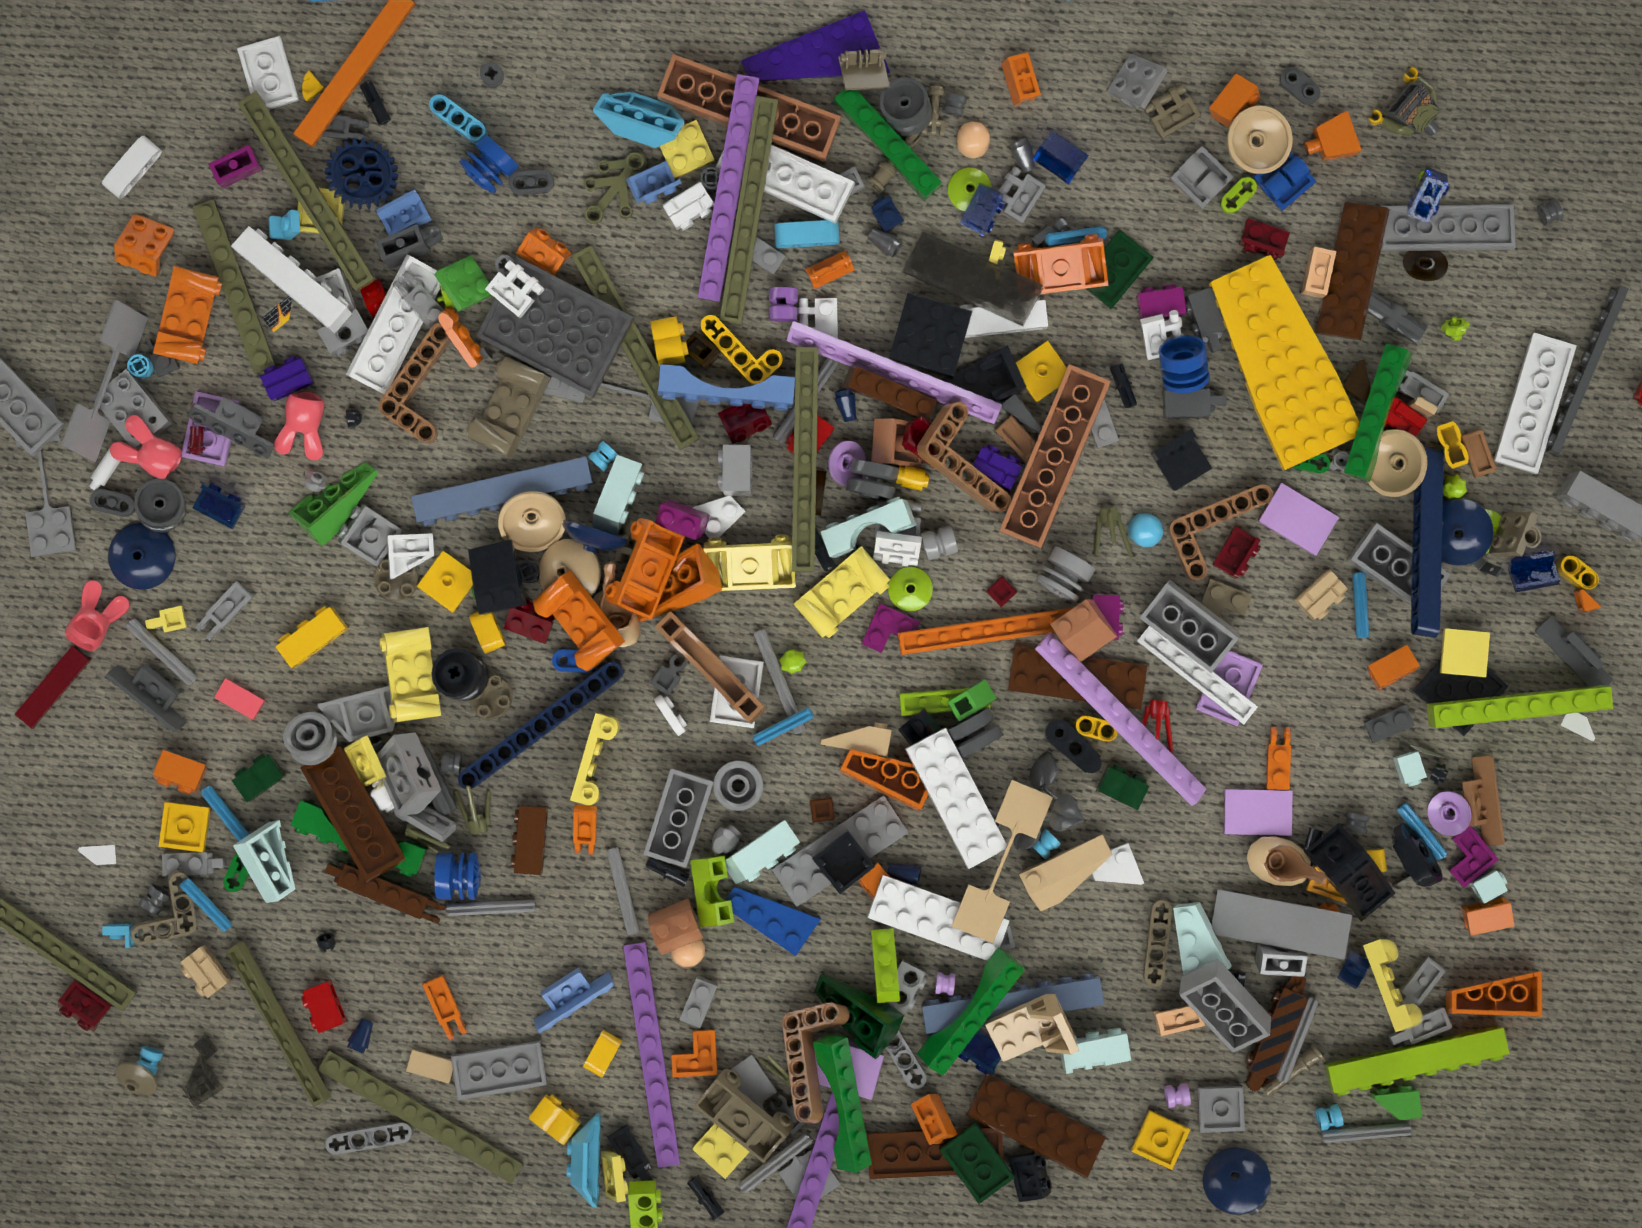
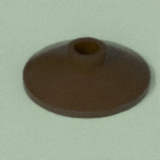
[1403,251,1448,281]

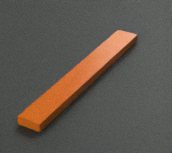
[293,0,415,148]
[897,607,1074,655]

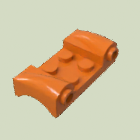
[1013,234,1108,297]
[153,266,222,365]
[605,518,685,620]
[533,570,626,671]

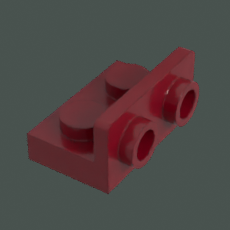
[1239,219,1290,260]
[717,404,772,444]
[58,980,111,1032]

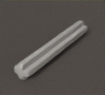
[126,619,197,685]
[607,847,639,935]
[446,899,536,916]
[1276,997,1318,1083]
[1322,1122,1411,1143]
[739,1132,813,1193]

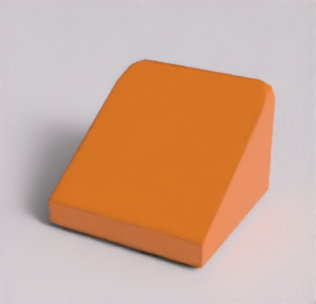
[1574,589,1601,612]

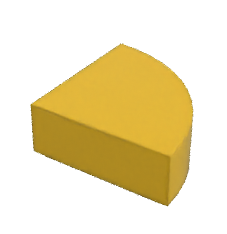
[302,71,325,103]

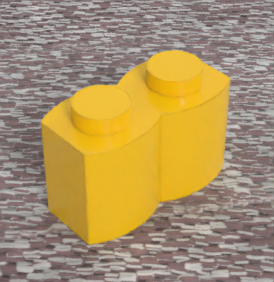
[650,316,689,367]
[1437,421,1469,469]
[528,1094,581,1145]

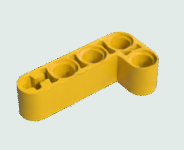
[701,315,783,386]

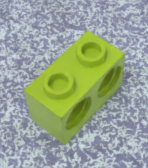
[628,1180,663,1228]

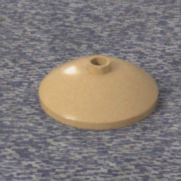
[1227,106,1293,174]
[1368,430,1427,497]
[498,491,566,552]
[539,539,601,597]

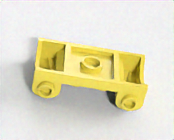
[703,534,796,591]
[794,546,890,638]
[379,627,441,723]
[570,713,620,805]
[1363,939,1423,1032]

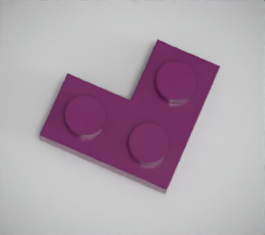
[861,604,920,653]
[1448,826,1499,888]

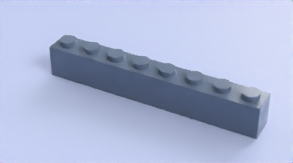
[411,456,594,527]
[921,973,1104,1034]

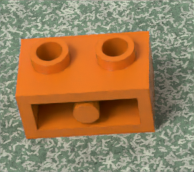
[1209,73,1260,128]
[153,750,207,795]

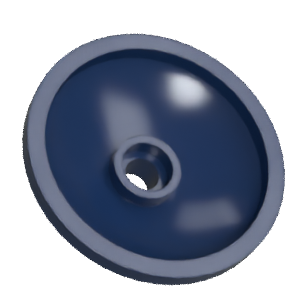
[1442,498,1493,566]
[562,520,628,553]
[108,523,176,590]
[1203,1147,1271,1215]

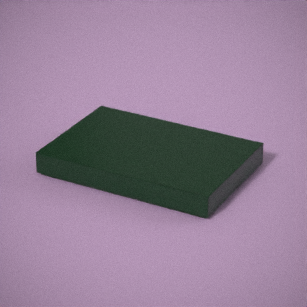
[1086,229,1154,310]
[939,1122,1015,1204]

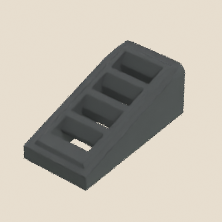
[1002,394,1042,434]

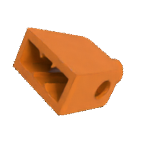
[1304,111,1362,161]

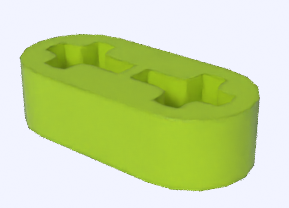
[1220,177,1257,214]

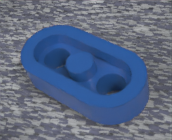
[552,649,596,673]

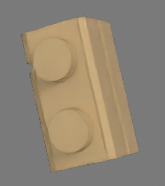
[1294,569,1348,620]
[180,944,232,998]

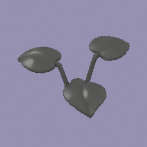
[1014,751,1084,850]

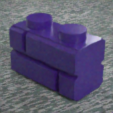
[260,356,315,402]
[973,445,1022,491]

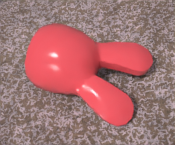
[274,391,325,461]
[110,415,182,479]
[65,580,130,651]

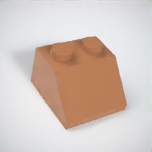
[871,419,922,468]
[1050,599,1118,662]
[647,898,703,955]

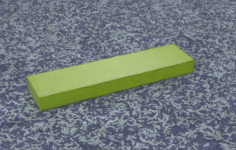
[899,688,990,716]

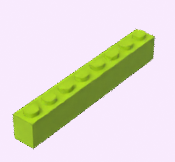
[1426,685,1613,728]
[1324,1025,1510,1096]

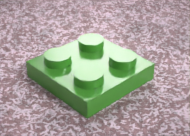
[434,255,493,312]

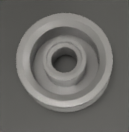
[283,712,337,765]
[713,760,763,811]

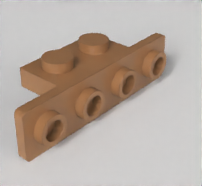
[1462,755,1505,846]

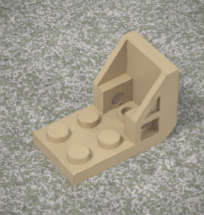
[985,994,1079,1062]

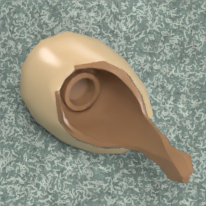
[593,561,641,647]
[1247,836,1327,886]

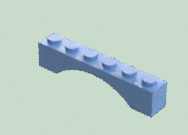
[658,364,795,411]

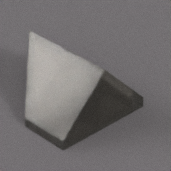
[182,1051,224,1107]

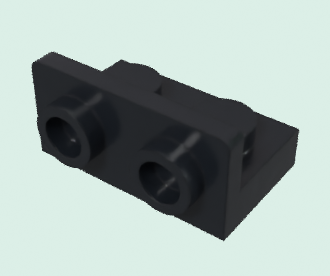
[898,708,941,746]
[1008,1151,1052,1202]

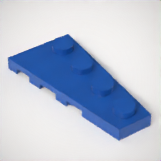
[726,887,821,956]

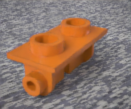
[805,250,855,289]

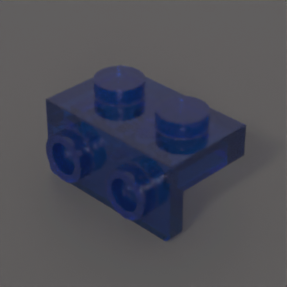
[960,183,1005,237]
[1508,551,1561,593]

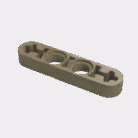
[1143,899,1172,987]

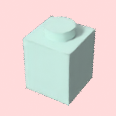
[1393,751,1427,787]
[1470,869,1508,904]

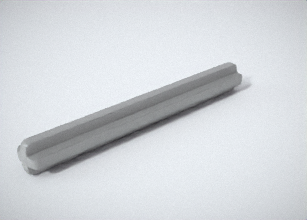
[774,358,839,443]
[754,629,805,734]

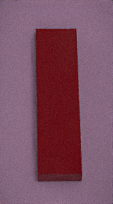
[15,646,91,729]

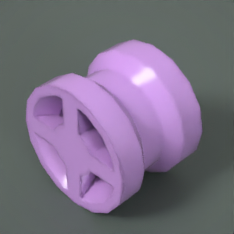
[935,972,955,996]

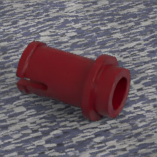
[187,426,206,455]

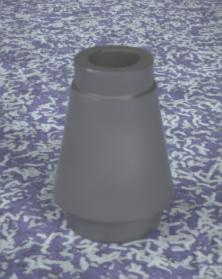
[1010,138,1036,173]
[868,228,902,258]

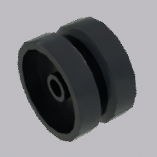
[431,648,489,701]

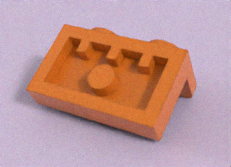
[516,228,572,276]

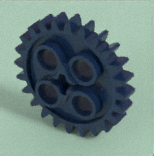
[325,138,398,210]

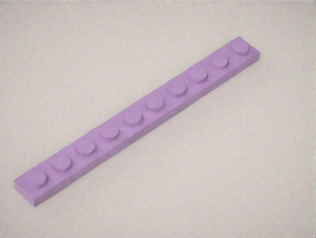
[786,321,1002,424]
[1035,632,1206,806]

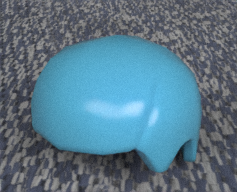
[1127,513,1164,547]

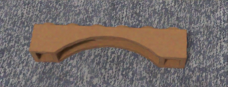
[655,611,767,724]

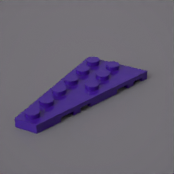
[741,10,890,82]

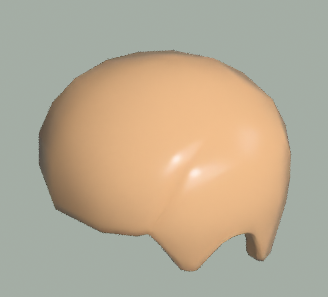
[957,121,990,159]
[671,939,705,968]

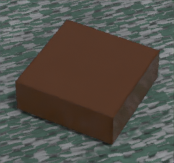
[810,797,835,823]

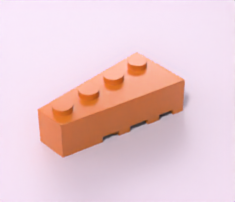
[838,749,928,811]
[1446,971,1542,1017]

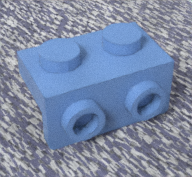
[626,161,682,205]
[376,190,432,236]

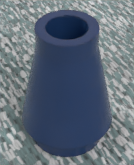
[834,389,857,422]
[887,864,921,885]
[347,1018,374,1053]

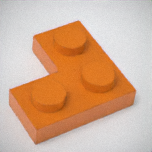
[671,1029,718,1078]

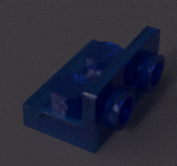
[193,483,245,529]
[958,1031,1001,1074]

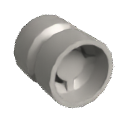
[920,525,958,561]

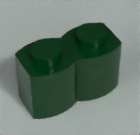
[232,754,286,803]
[1096,764,1149,810]

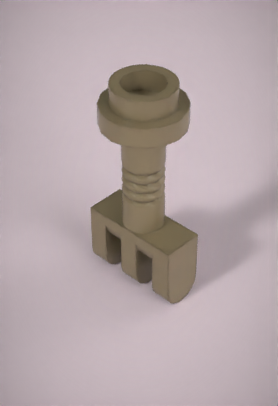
[922,86,945,137]

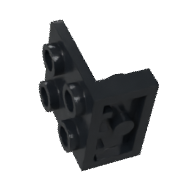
[1151,429,1212,491]

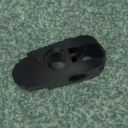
[1045,719,1102,773]
[1393,823,1443,887]

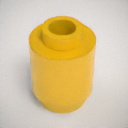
[896,466,930,491]

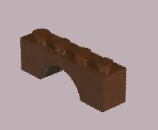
[842,366,937,421]

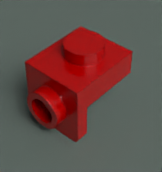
[360,278,386,319]

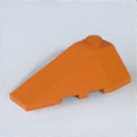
[637,544,722,622]

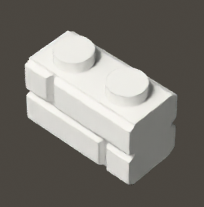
[662,182,714,231]

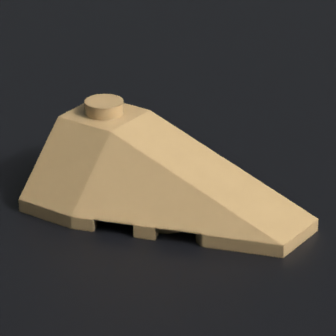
[1019,834,1112,911]

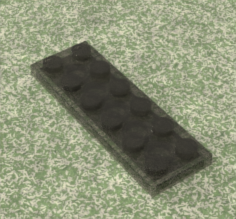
[903,232,1043,326]

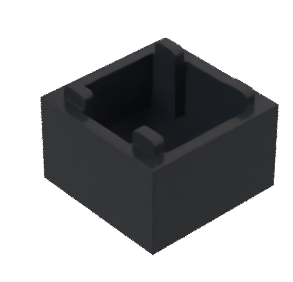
[812,829,875,894]

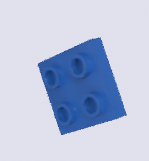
[1252,152,1317,212]

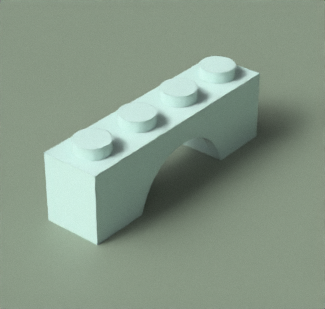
[821,497,916,558]

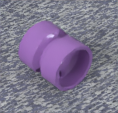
[769,287,798,322]

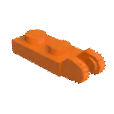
[438,307,484,368]
[1266,727,1291,790]
[573,804,597,855]
[422,974,467,1040]

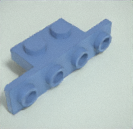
[534,968,615,1033]

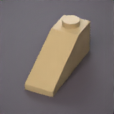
[821,722,892,757]

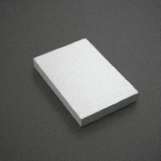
[237,36,300,110]
[710,655,764,728]

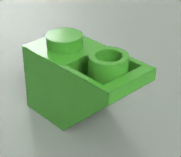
[947,679,997,721]
[1370,1085,1422,1120]

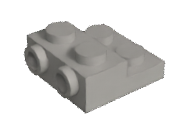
[337,504,402,567]

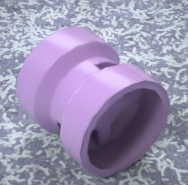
[1164,1083,1191,1108]

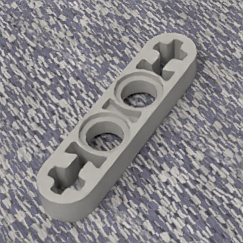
[886,1030,926,1089]
[326,1121,413,1155]

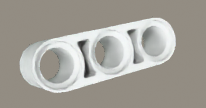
[102,136,162,199]

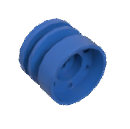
[459,134,519,194]
[1158,336,1210,393]
[435,852,481,900]

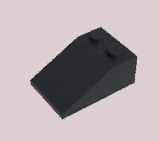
[468,539,527,615]

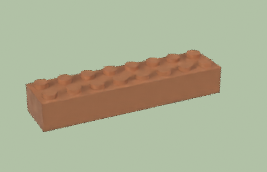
[657,54,841,163]
[999,364,1111,549]

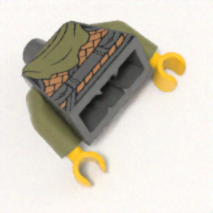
[1368,68,1440,136]

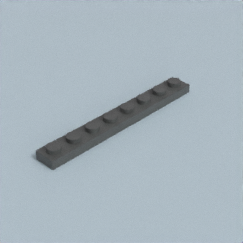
[1546,285,1629,455]

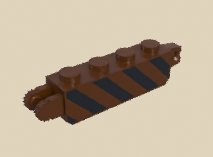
[325,863,446,924]
[1245,976,1308,1092]

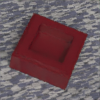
[986,576,1017,607]

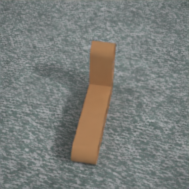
[378,323,451,444]
[917,402,1011,511]
[1167,484,1273,581]
[782,1003,849,1124]

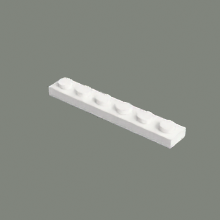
[1137,626,1258,725]

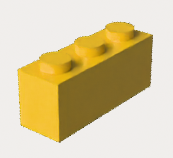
[275,606,349,668]

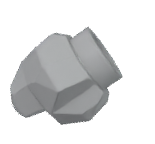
[711,824,742,855]

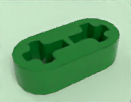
[1291,453,1330,474]
[223,854,249,892]

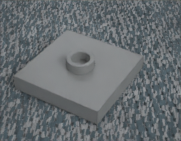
[1197,1085,1245,1133]

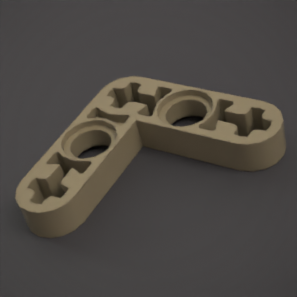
[130,870,197,945]

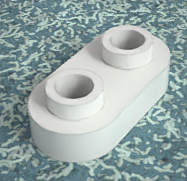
[654,695,687,736]

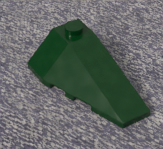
[814,973,904,1059]

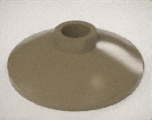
[115,1062,158,1096]

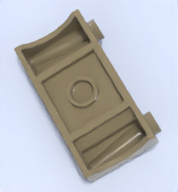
[467,357,551,458]
[694,1069,794,1163]

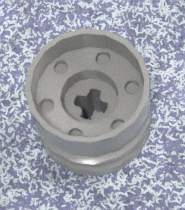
[1036,546,1096,602]

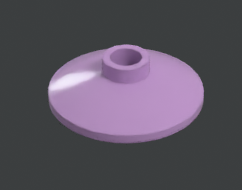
[828,441,866,485]
[1428,791,1471,836]

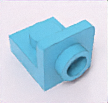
[268,210,300,240]
[102,924,138,948]

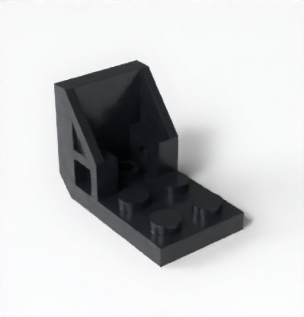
[940,345,1026,417]
[1304,823,1395,922]

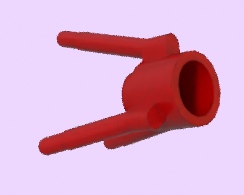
[1141,700,1173,753]

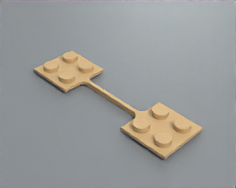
[951,780,1053,943]

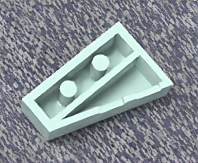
[592,455,644,536]
[233,820,295,903]
[725,820,800,884]
[1173,902,1232,975]
[1060,1028,1131,1074]

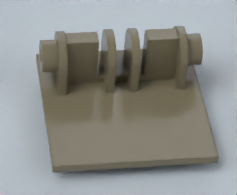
[838,49,890,91]

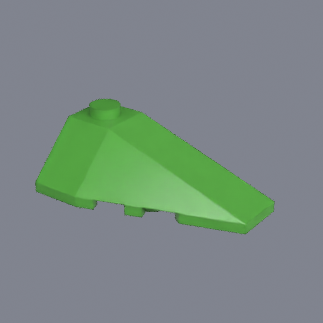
[288,462,378,546]

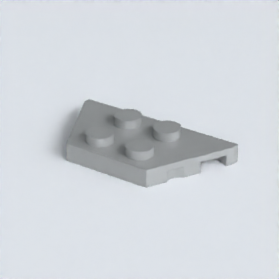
[318,686,395,743]

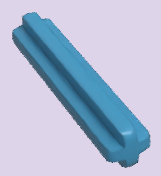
[1045,226,1107,247]
[1353,572,1369,638]
[753,707,814,746]
[201,786,249,841]
[1397,803,1447,860]
[180,878,232,932]

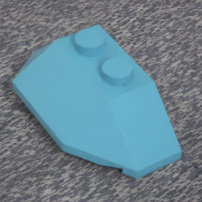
[593,92,684,148]
[567,1113,601,1207]

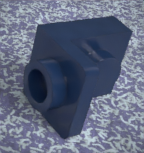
[871,196,904,232]
[1337,951,1370,989]

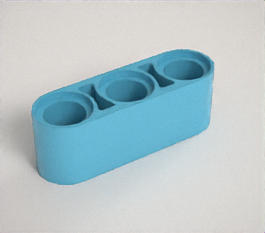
[429,94,488,144]
[774,220,840,248]

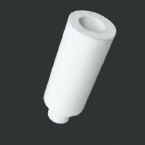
[89,448,121,491]

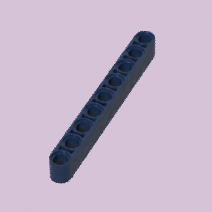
[1411,445,1444,638]
[458,662,624,789]

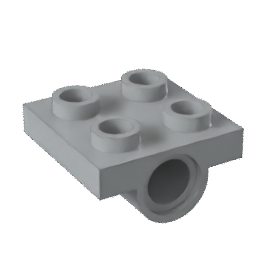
[1107,53,1168,110]
[1170,146,1233,210]

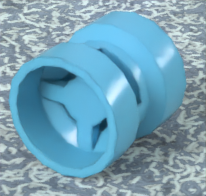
[127,354,154,379]
[588,441,618,471]
[1032,829,1061,860]
[136,1046,163,1075]
[1315,1104,1344,1131]

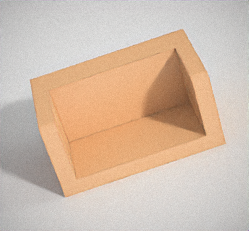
[1301,247,1336,298]
[1153,1005,1205,1036]

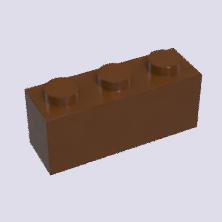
[511,805,548,875]

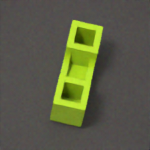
[690,856,734,927]
[871,928,900,1003]

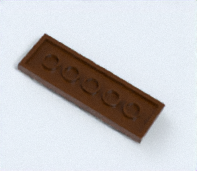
[1316,202,1390,340]
[1008,646,1147,710]
[300,745,406,883]
[966,1074,1106,1178]
[867,1127,1004,1179]

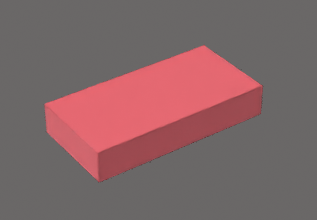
[214,678,265,720]

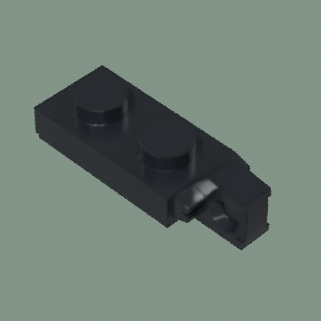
[607,1124,653,1181]

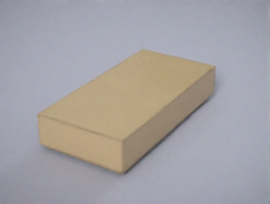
[1407,397,1438,418]
[406,1049,453,1084]

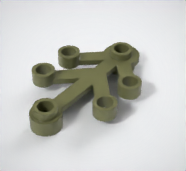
[584,151,647,224]

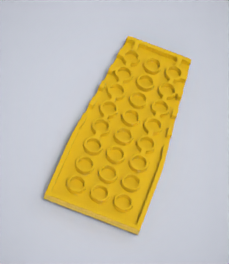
[1209,255,1360,471]

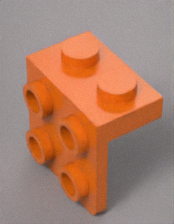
[114,214,174,277]

